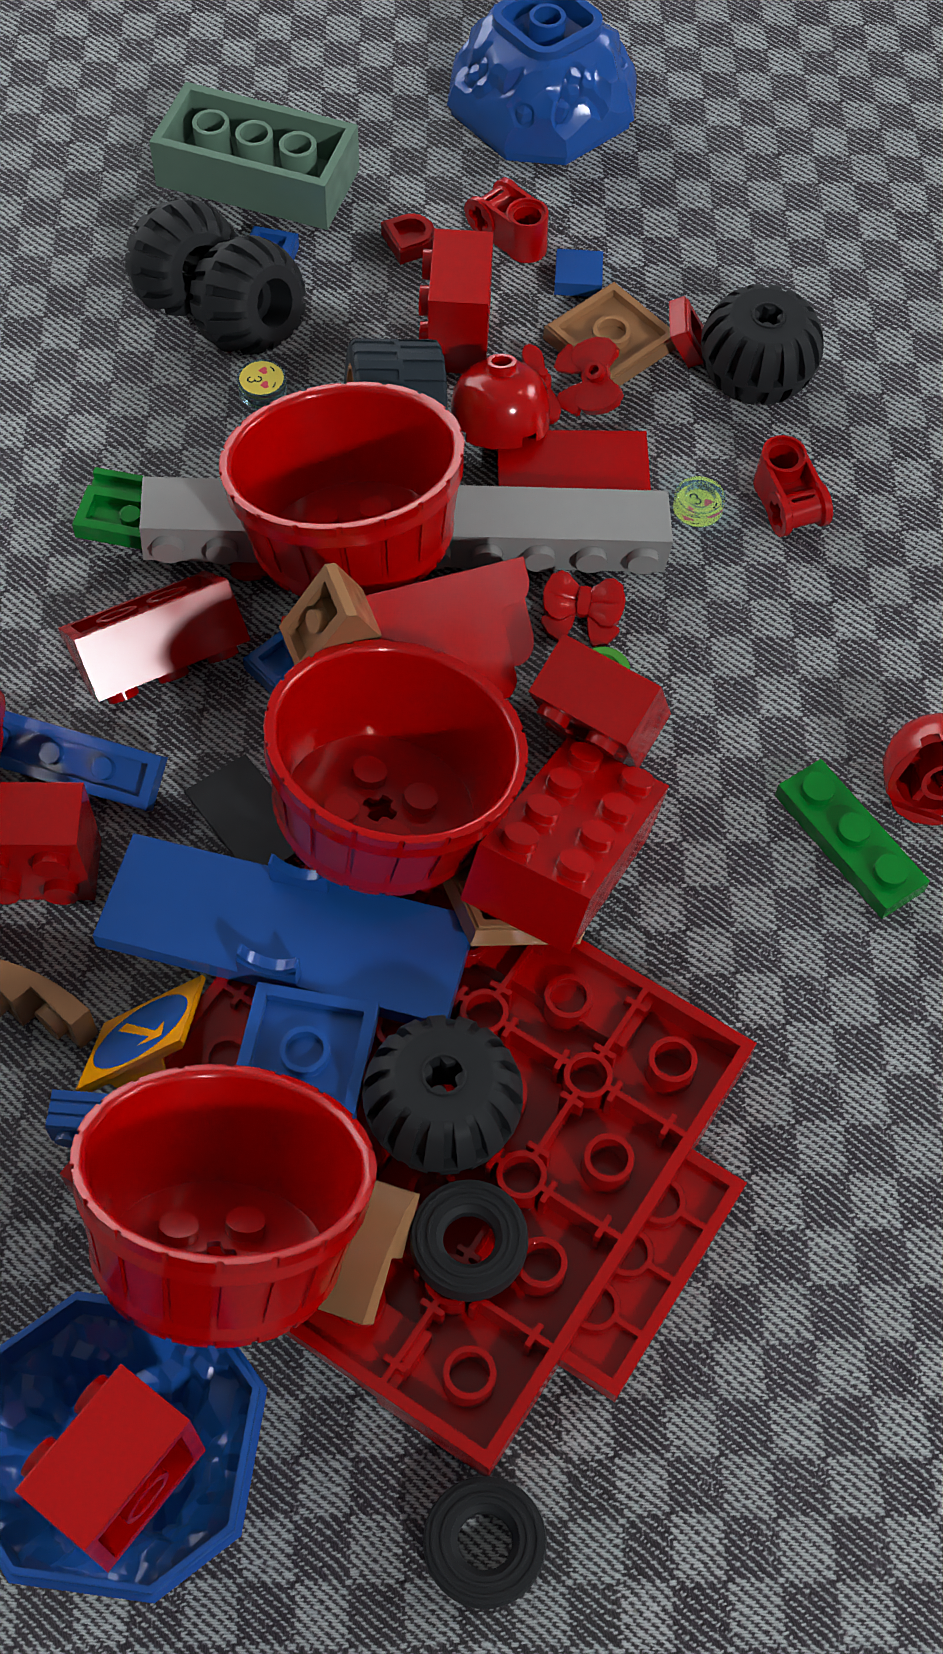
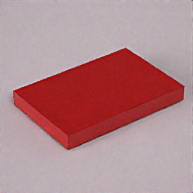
[497,430,651,490]

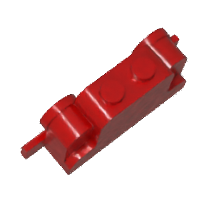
[281,556,534,699]

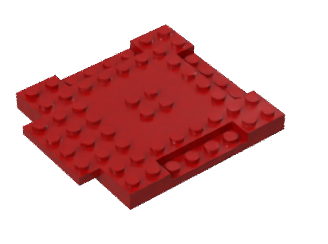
[59,865,757,1476]

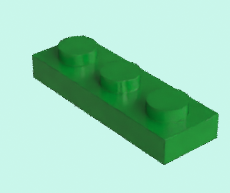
[775,759,930,919]

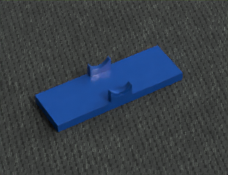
[92,833,470,1024]

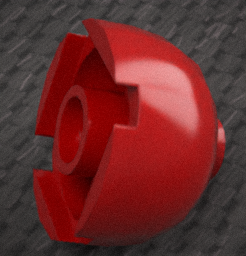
[451,354,550,449]
[883,713,943,826]

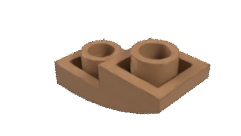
[0,959,99,1049]
[318,1180,420,1325]

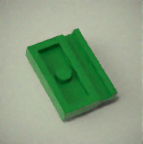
[72,467,148,550]

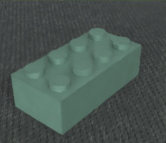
[149,82,360,230]

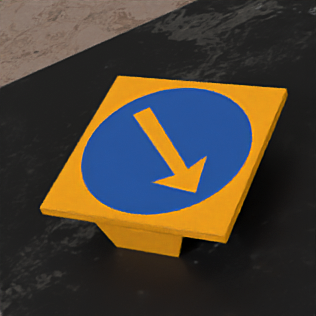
[76,974,206,1092]

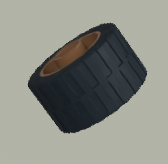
[344,338,448,410]

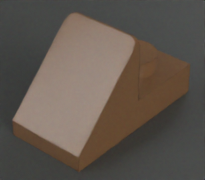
[279,563,382,665]

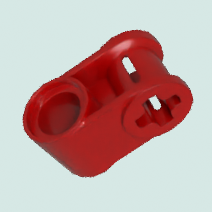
[464,177,549,263]
[753,435,833,537]

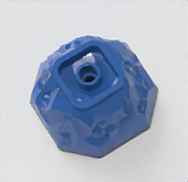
[447,0,637,165]
[0,1291,268,1603]

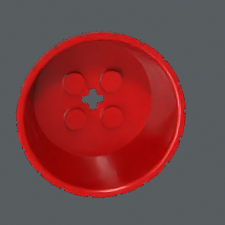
[219,381,465,596]
[263,639,528,896]
[70,1064,377,1348]

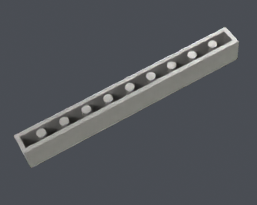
[139,476,673,574]

